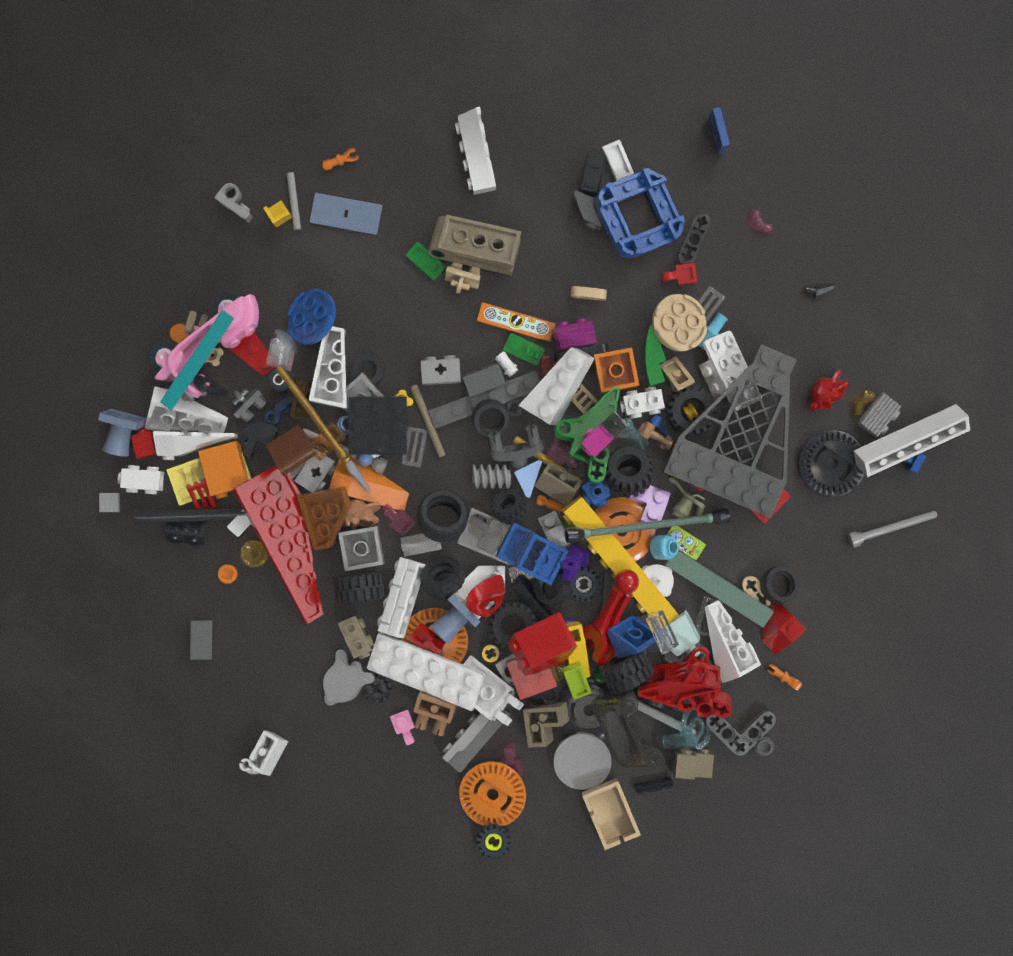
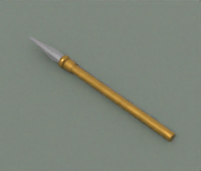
[275,365,371,493]

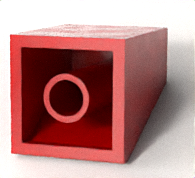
[508,612,577,676]

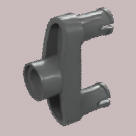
[488,425,544,469]

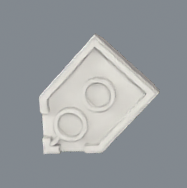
[452,566,505,619]

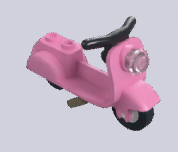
[149,292,259,402]

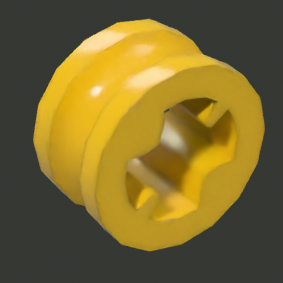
[682,403,699,422]
[482,644,499,662]

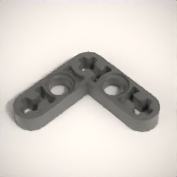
[704,709,776,756]

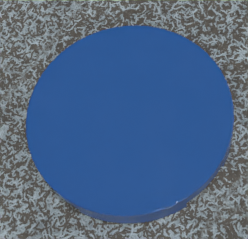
[287,288,336,345]

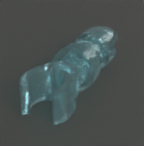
[622,418,649,451]

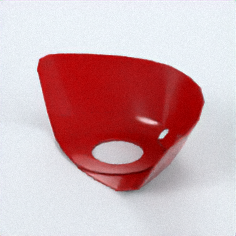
[466,575,505,618]

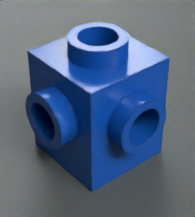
[579,476,610,509]

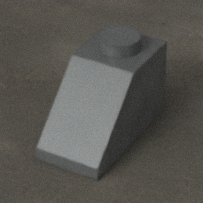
[573,190,603,230]

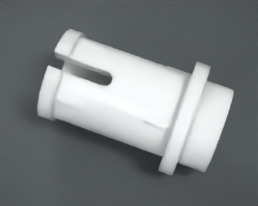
[495,351,518,377]

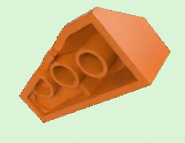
[329,457,410,511]

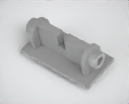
[401,533,442,557]

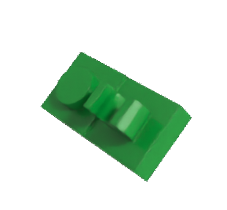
[503,333,545,367]

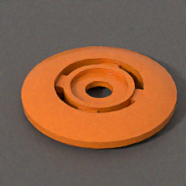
[594,497,655,561]
[401,608,468,663]
[459,761,526,826]

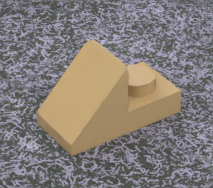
[660,357,695,392]

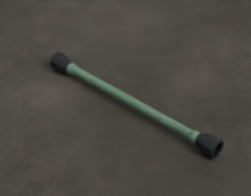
[564,509,730,543]

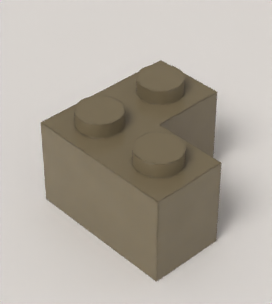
[523,702,569,748]
[671,746,714,780]

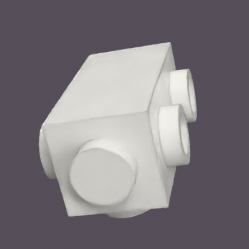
[620,387,665,419]
[118,465,164,494]

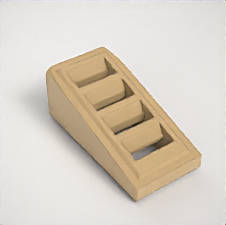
[571,384,598,414]

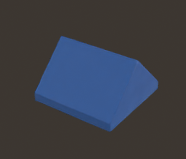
[607,615,662,658]

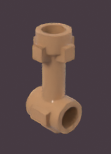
[638,421,674,450]

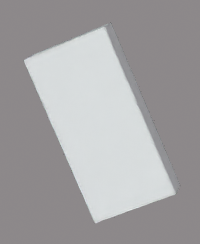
[602,140,634,181]

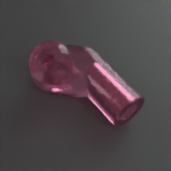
[749,209,773,234]

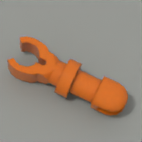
[322,148,359,170]
[766,664,802,691]

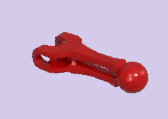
[582,569,639,666]

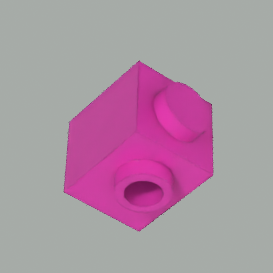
[581,424,614,457]

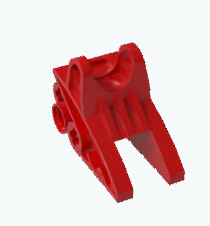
[637,646,732,718]

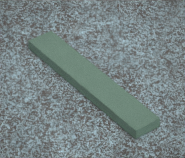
[665,550,774,627]

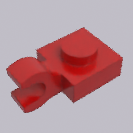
[662,263,697,285]
[409,623,445,655]

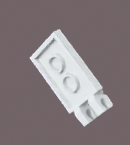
[463,655,524,726]

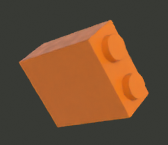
[198,441,249,499]

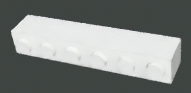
[854,404,970,477]

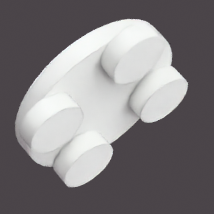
[642,564,674,597]

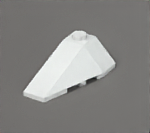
[144,386,228,433]
[153,431,238,460]
[705,600,761,683]

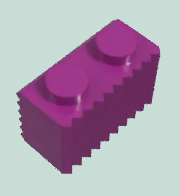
[552,318,597,352]

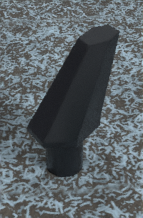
[805,284,835,299]

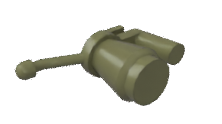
[668,477,705,518]

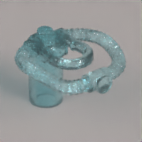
[663,707,711,750]

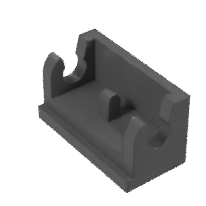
[462,362,506,397]
[190,620,212,660]

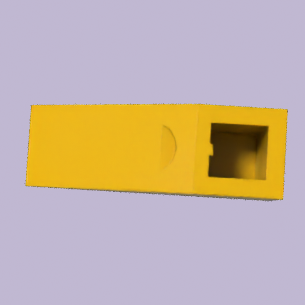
[566,620,590,678]

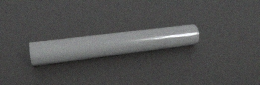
[286,172,301,230]

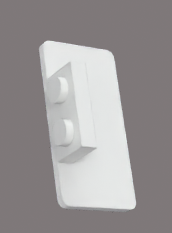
[699,331,762,411]

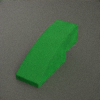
[644,325,666,387]

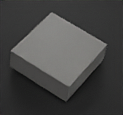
[99,493,120,512]

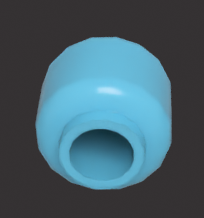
[650,535,679,560]

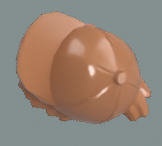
[342,499,381,530]

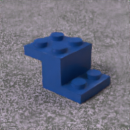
[496,523,568,585]

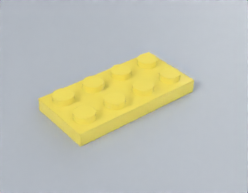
[167,444,252,506]

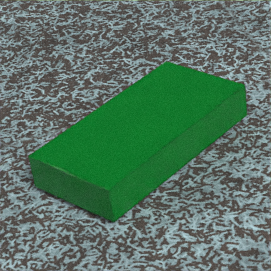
[405,241,446,281]

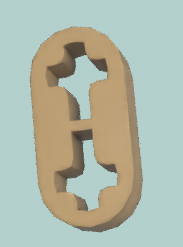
[570,286,607,301]
[741,576,771,607]

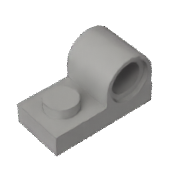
[214,183,253,223]

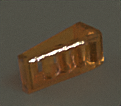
[311,422,346,461]

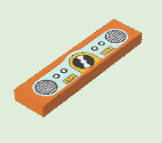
[477,302,555,342]

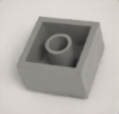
[338,526,385,571]

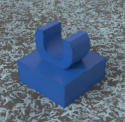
[903,453,927,473]

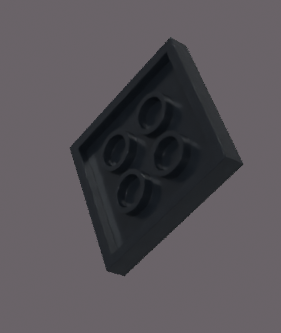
[349,397,407,455]

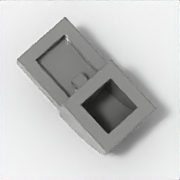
[538,511,572,550]

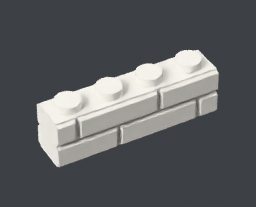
[378,557,426,638]

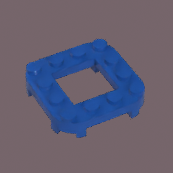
[594,168,685,258]

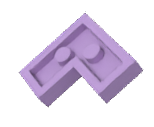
[628,485,671,529]

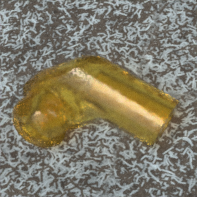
[853,390,876,416]

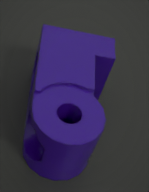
[560,544,591,581]

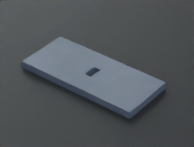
[310,193,383,235]

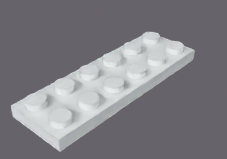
[367,632,485,711]

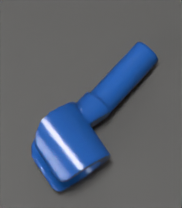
[650,414,671,437]

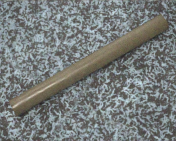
[410,384,446,458]

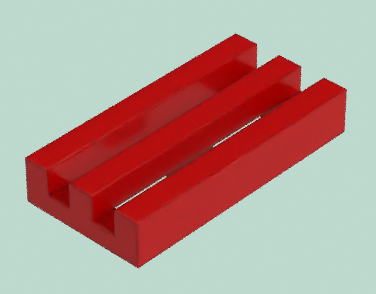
[186,479,218,510]

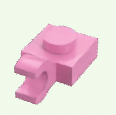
[390,709,415,745]

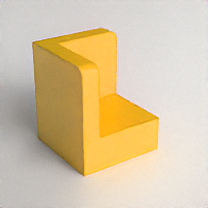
[263,201,292,228]

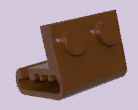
[266,424,317,476]

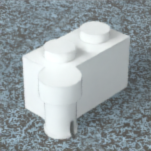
[239,730,288,776]

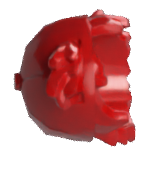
[808,369,849,412]

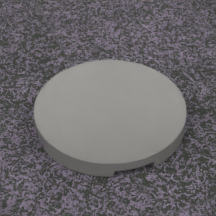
[554,732,611,790]

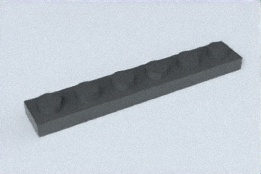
[428,371,540,429]

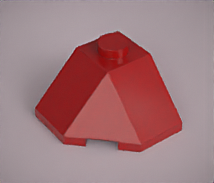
[762,603,806,655]

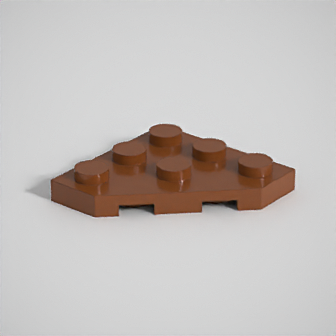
[297,486,351,551]

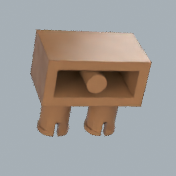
[413,691,457,736]

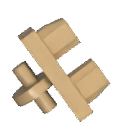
[445,262,481,294]

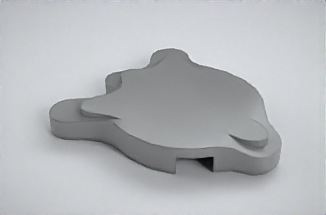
[323,649,375,706]

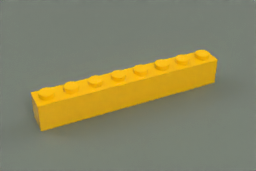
[562,496,679,629]

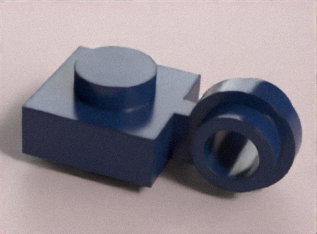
[264,395,293,425]

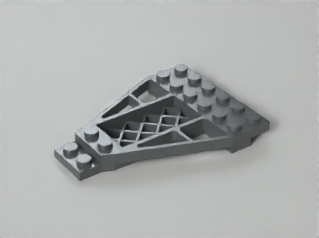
[663,344,797,518]

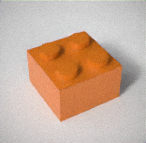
[593,348,639,394]

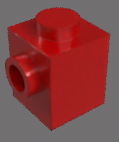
[131,429,157,459]

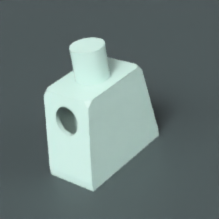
[658,610,700,657]

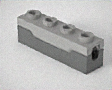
[442,708,510,773]

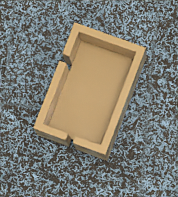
[581,777,641,850]

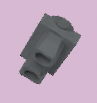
[232,387,267,422]

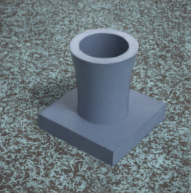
[98,409,147,456]
[430,594,480,645]

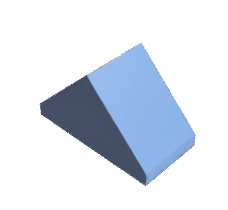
[514,460,542,498]

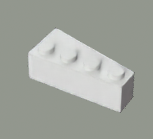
[519,347,595,425]

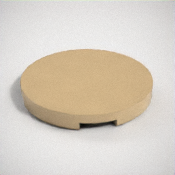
[652,294,707,352]

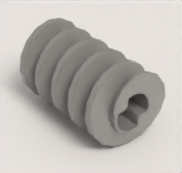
[472,464,511,489]

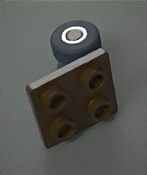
[268,368,312,421]

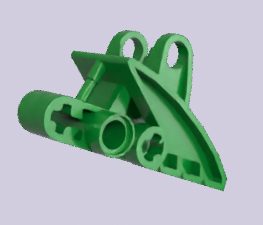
[554,387,620,484]

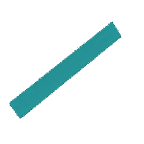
[160,310,234,410]

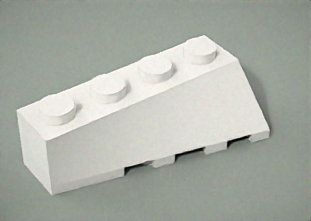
[455,107,496,195]
[309,326,347,409]

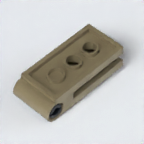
[428,215,521,276]

